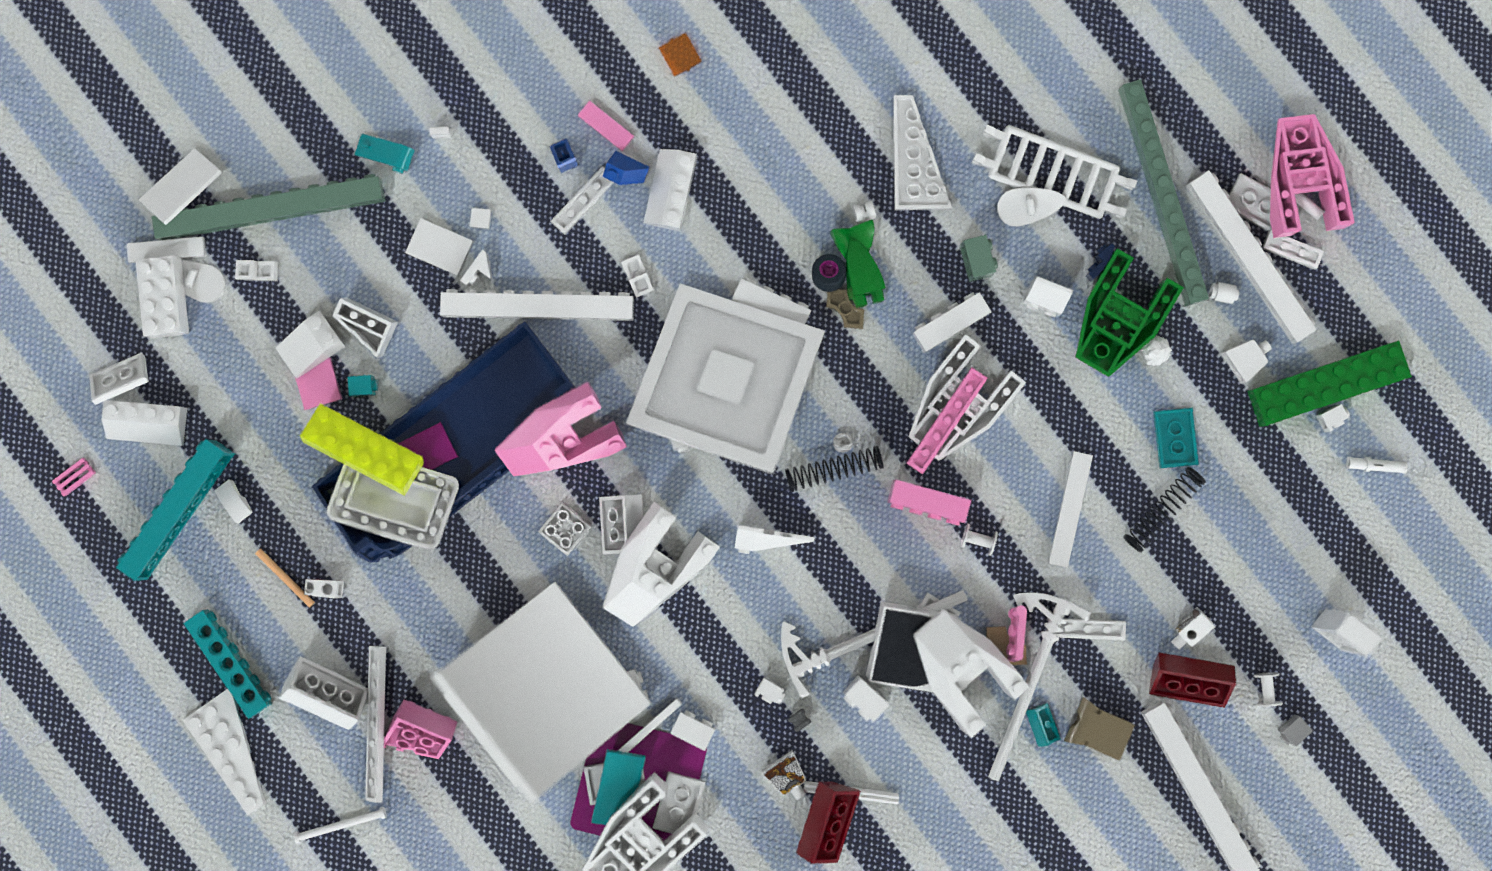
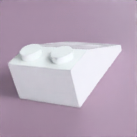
[276,310,345,379]

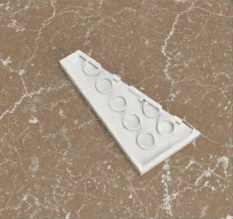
[893,95,952,210]
[183,689,265,815]

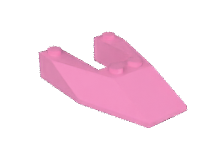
[1270,114,1355,238]
[495,382,627,476]

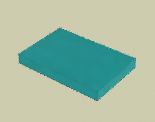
[1153,408,1199,469]

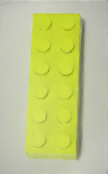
[300,403,424,496]

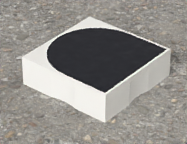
[866,601,960,692]

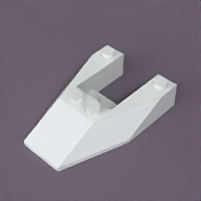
[908,334,1026,461]
[602,501,720,627]
[914,609,1029,738]
[583,772,709,871]

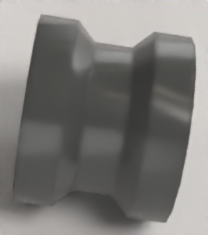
[787,709,812,732]

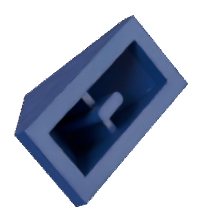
[549,138,579,173]

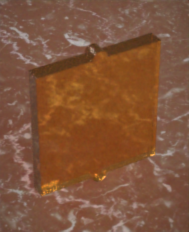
[659,33,702,77]

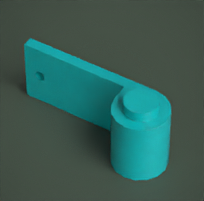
[354,134,415,174]

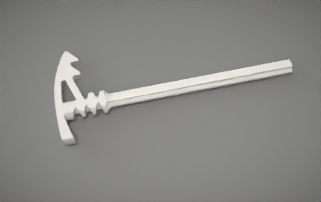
[781,590,968,698]
[988,593,1091,781]

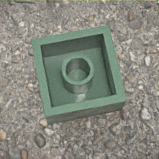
[959,235,998,282]

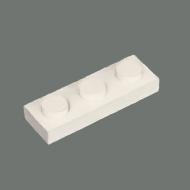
[1262,230,1324,270]

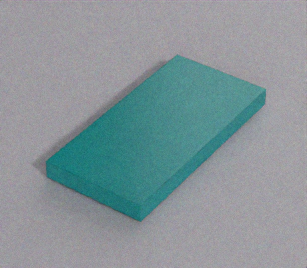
[591,749,645,825]

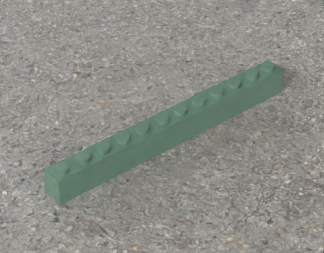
[1118,79,1209,307]
[151,174,386,240]

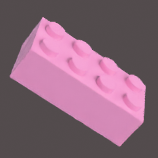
[887,480,971,525]

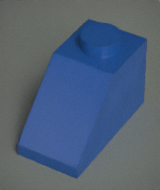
[602,150,650,185]

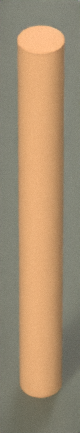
[255,549,315,608]

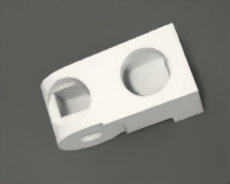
[304,579,344,598]

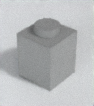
[1278,714,1313,747]

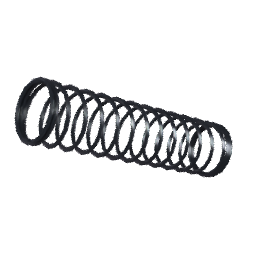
[785,445,884,492]
[1123,467,1206,553]

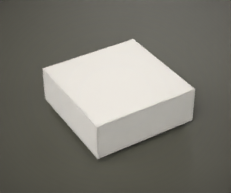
[430,126,452,138]
[470,208,491,229]

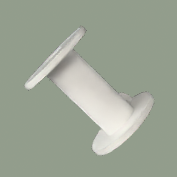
[961,523,998,556]
[1254,672,1283,707]

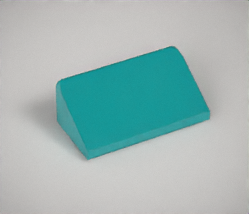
[1026,703,1061,747]

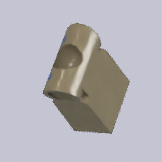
[1064,697,1135,761]

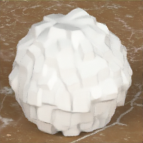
[1141,335,1172,366]

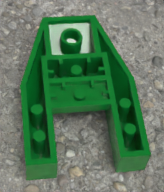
[1075,248,1184,377]

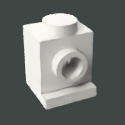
[1315,404,1350,432]
[754,677,785,704]

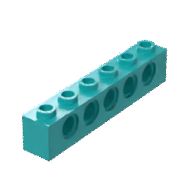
[183,609,272,719]

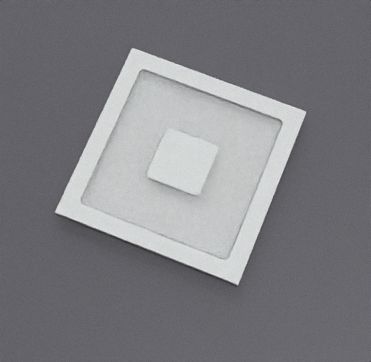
[626,284,825,474]

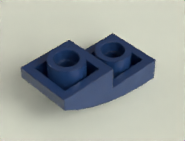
[1086,243,1115,282]

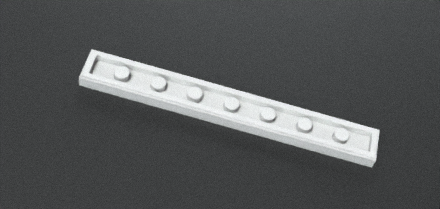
[365,646,386,803]

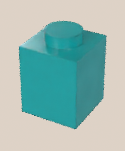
[348,375,378,397]

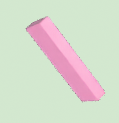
[578,101,634,152]

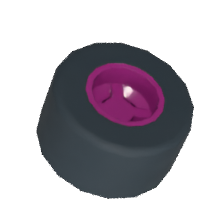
[812,254,846,292]

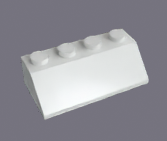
[643,149,697,232]
[102,400,187,446]
[279,656,368,730]

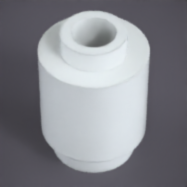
[1209,282,1239,304]

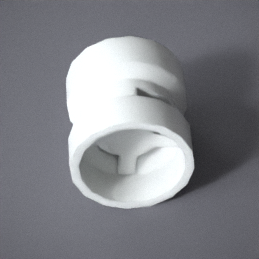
[853,201,876,224]

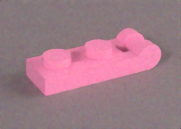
[1006,605,1027,662]

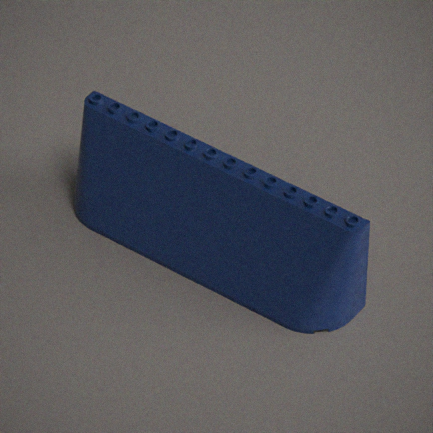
[311,321,576,562]

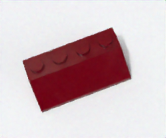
[1149,652,1237,708]
[796,781,861,864]

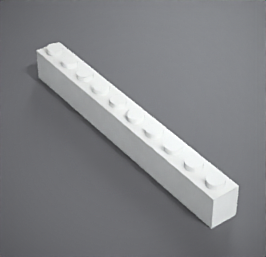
[1186,171,1317,344]
[440,289,634,321]
[1141,701,1261,871]

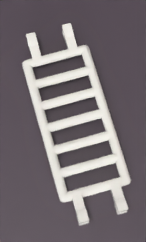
[972,125,1137,219]

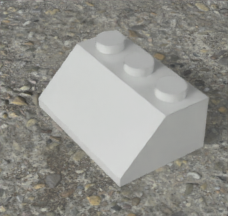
[599,494,643,555]

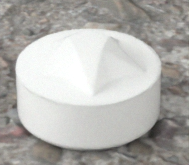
[833,433,852,453]

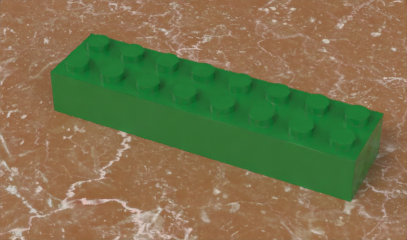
[1247,341,1412,427]

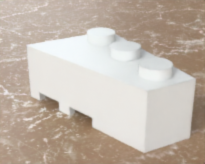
[333,297,398,358]

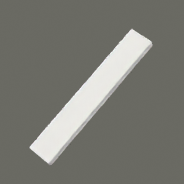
[1048,451,1093,568]

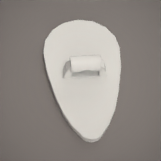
[997,188,1066,227]
[182,260,226,303]

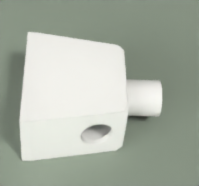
[1221,340,1272,384]

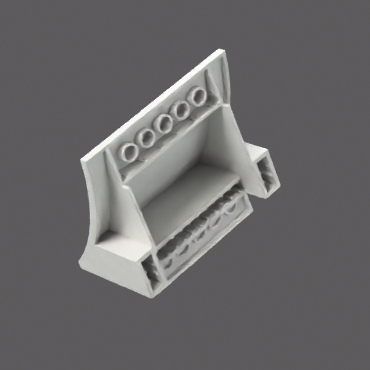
[432,582,651,803]

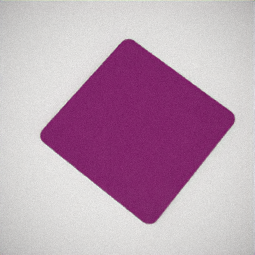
[570,723,707,841]

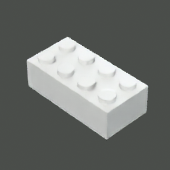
[135,255,189,338]
[1311,609,1382,657]

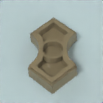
[826,289,864,329]

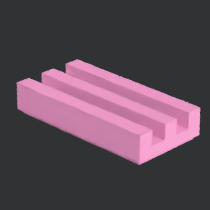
[52,458,96,496]

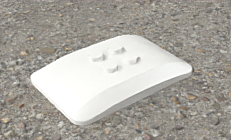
[327,464,459,550]

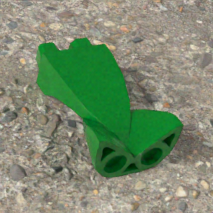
[830,220,886,308]

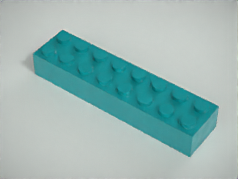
[116,439,236,581]

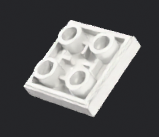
[538,502,592,556]

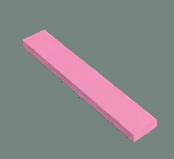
[906,367,988,474]

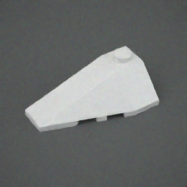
[735,525,814,554]

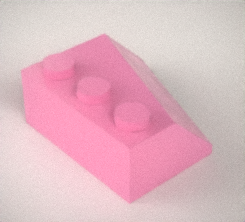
[384,700,457,759]

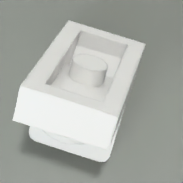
[460,250,493,287]

